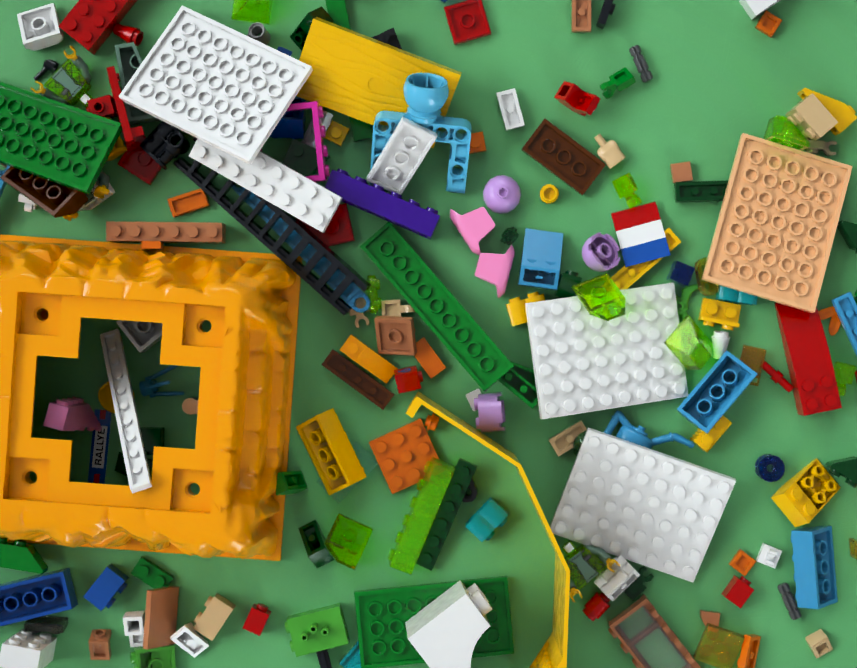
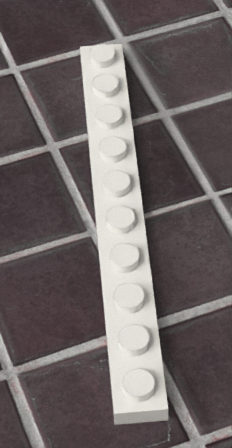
[100,329,152,494]

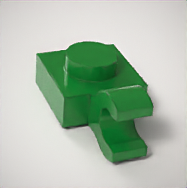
[600,67,636,99]

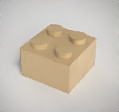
[785,93,838,141]

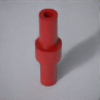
[760,361,794,392]

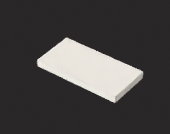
[366,117,437,195]

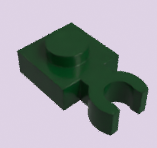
[624,566,654,601]

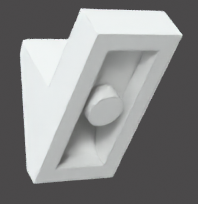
[170,622,209,658]

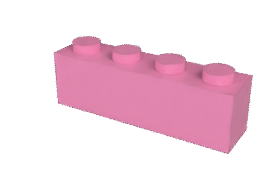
[43,396,102,431]

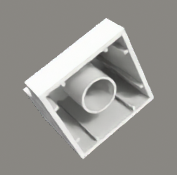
[405,580,492,668]

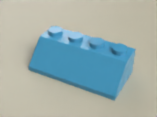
[677,350,758,434]
[791,526,838,609]

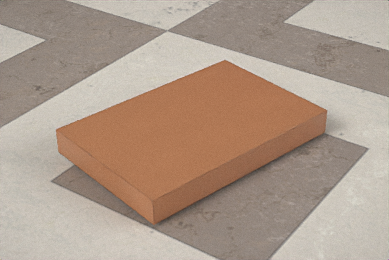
[143,586,179,650]

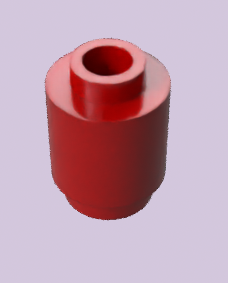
[582,592,611,621]

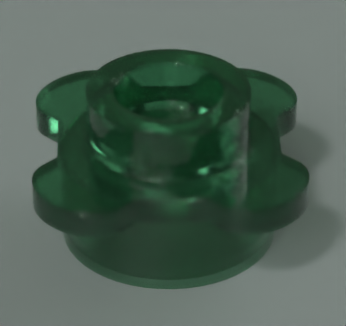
[500,227,519,245]

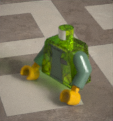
[30,46,93,107]
[562,541,620,602]

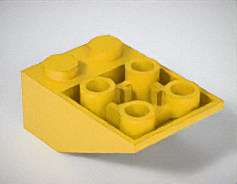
[771,458,841,527]

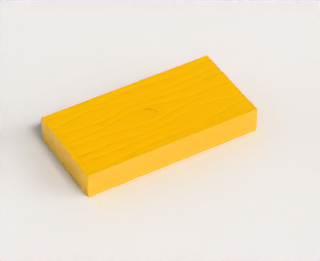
[296,17,462,148]

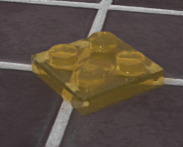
[693,623,745,668]

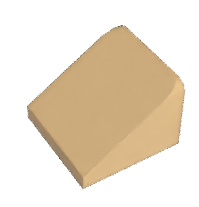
[805,629,833,659]

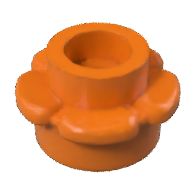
[425,413,440,431]

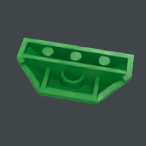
[0,538,48,574]

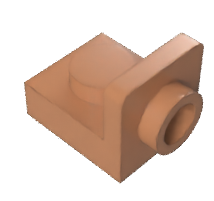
[88,629,112,660]

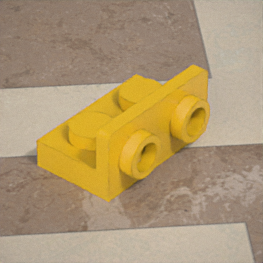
[698,298,742,331]

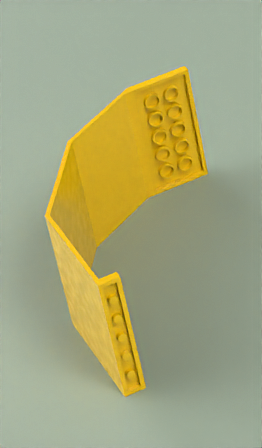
[406,391,570,668]

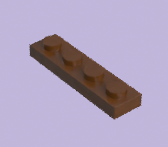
[321,349,395,410]

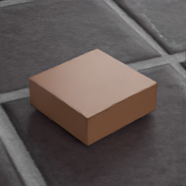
[670,161,693,184]

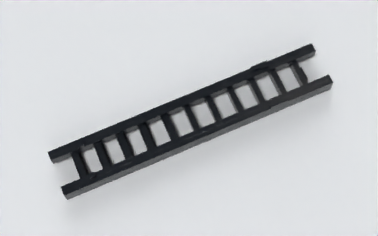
[173,136,371,315]

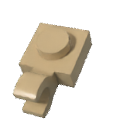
[381,300,415,317]

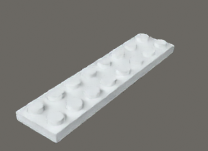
[189,138,343,233]

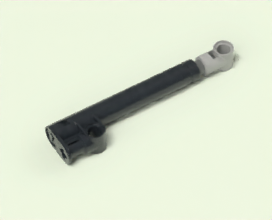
[139,22,271,170]

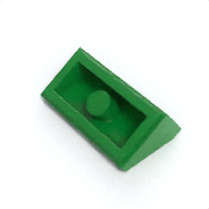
[276,471,307,495]

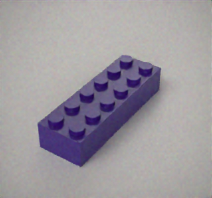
[325,168,440,240]

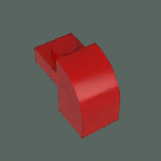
[554,81,600,116]

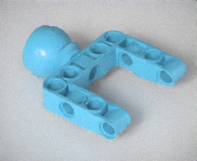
[370,73,472,194]

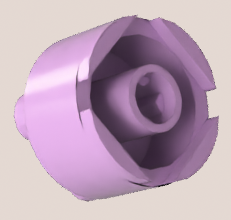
[474,392,506,433]

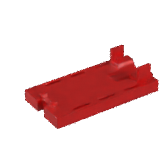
[107,66,144,152]

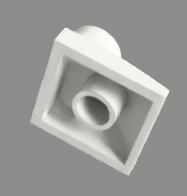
[17,3,64,51]

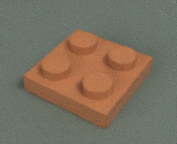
[374,316,417,356]

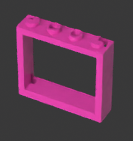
[260,101,330,182]

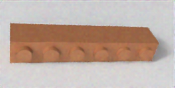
[106,221,226,243]

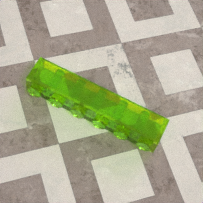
[387,457,455,575]

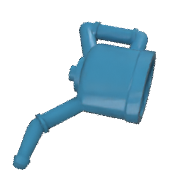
[603,410,695,449]

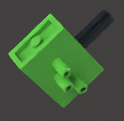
[285,603,350,668]

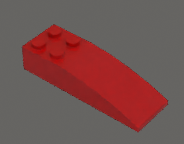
[774,302,842,416]

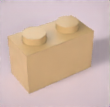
[193,593,236,641]

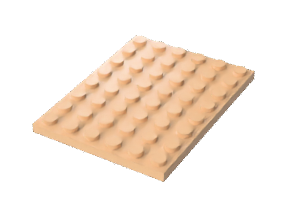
[702,133,853,313]

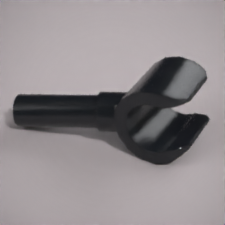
[34,59,58,81]

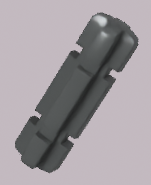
[629,45,653,82]
[778,582,802,620]

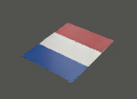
[611,201,671,267]

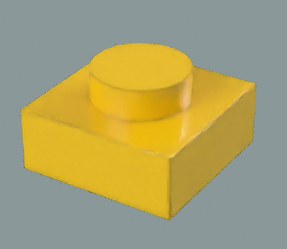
[324,120,350,147]

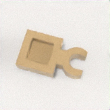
[349,298,370,328]

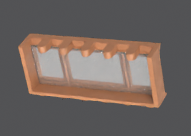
[608,594,701,668]

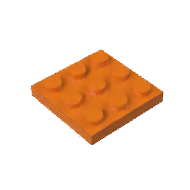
[369,418,444,494]

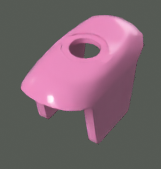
[450,207,495,255]
[475,244,515,298]

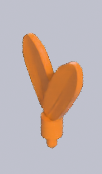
[818,306,841,336]

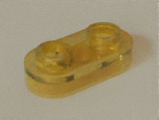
[694,257,719,296]

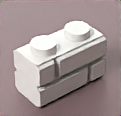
[594,555,640,601]

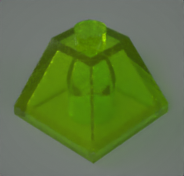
[231,0,273,24]
[763,115,810,151]
[572,273,625,321]
[664,315,712,370]
[324,513,373,570]

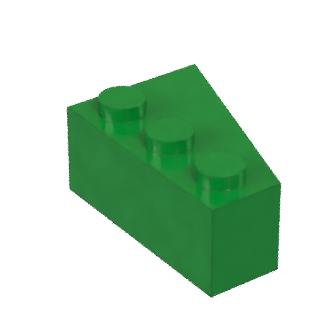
[498,361,538,409]

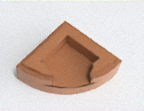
[700,610,720,632]

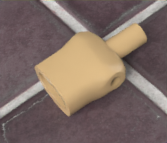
[594,134,626,169]

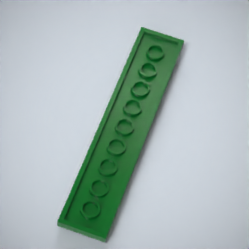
[360,222,514,392]

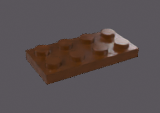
[521,119,606,196]

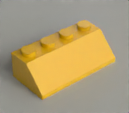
[296,408,367,495]

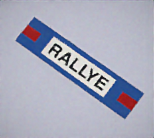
[88,409,112,484]

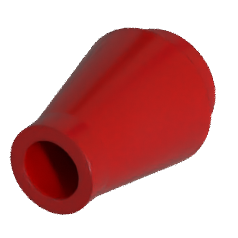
[113,24,144,46]

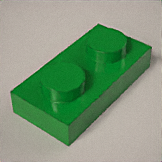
[131,556,174,589]

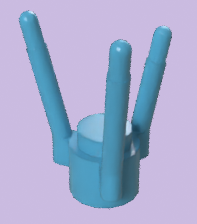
[139,365,185,398]

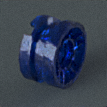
[755,454,785,482]

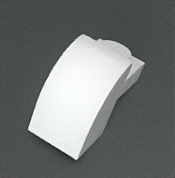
[123,610,145,647]

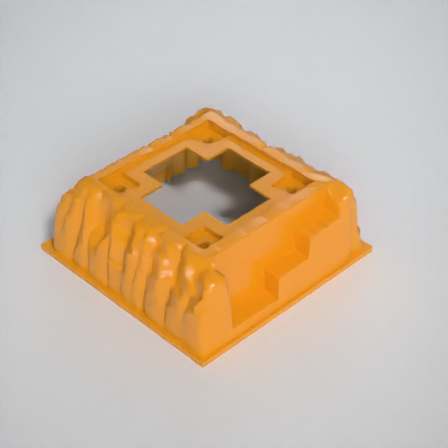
[0,234,303,561]

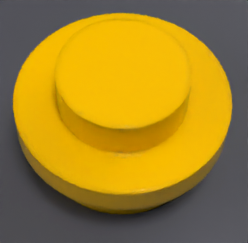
[540,184,559,204]

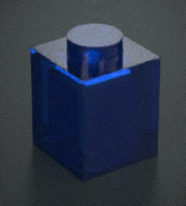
[666,261,695,287]

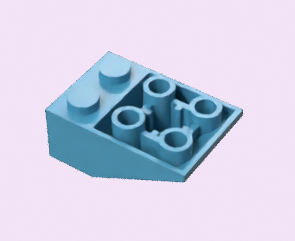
[518,228,563,290]

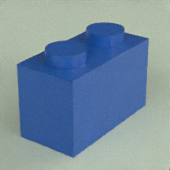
[83,563,129,611]

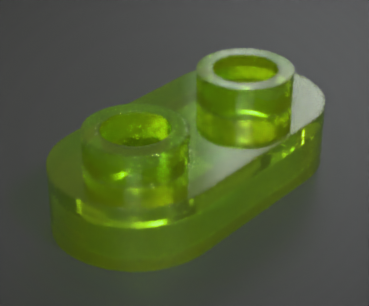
[367,275,382,314]

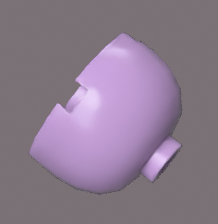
[483,175,521,214]
[582,232,621,272]

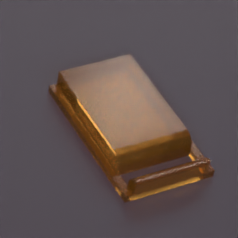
[740,345,767,386]

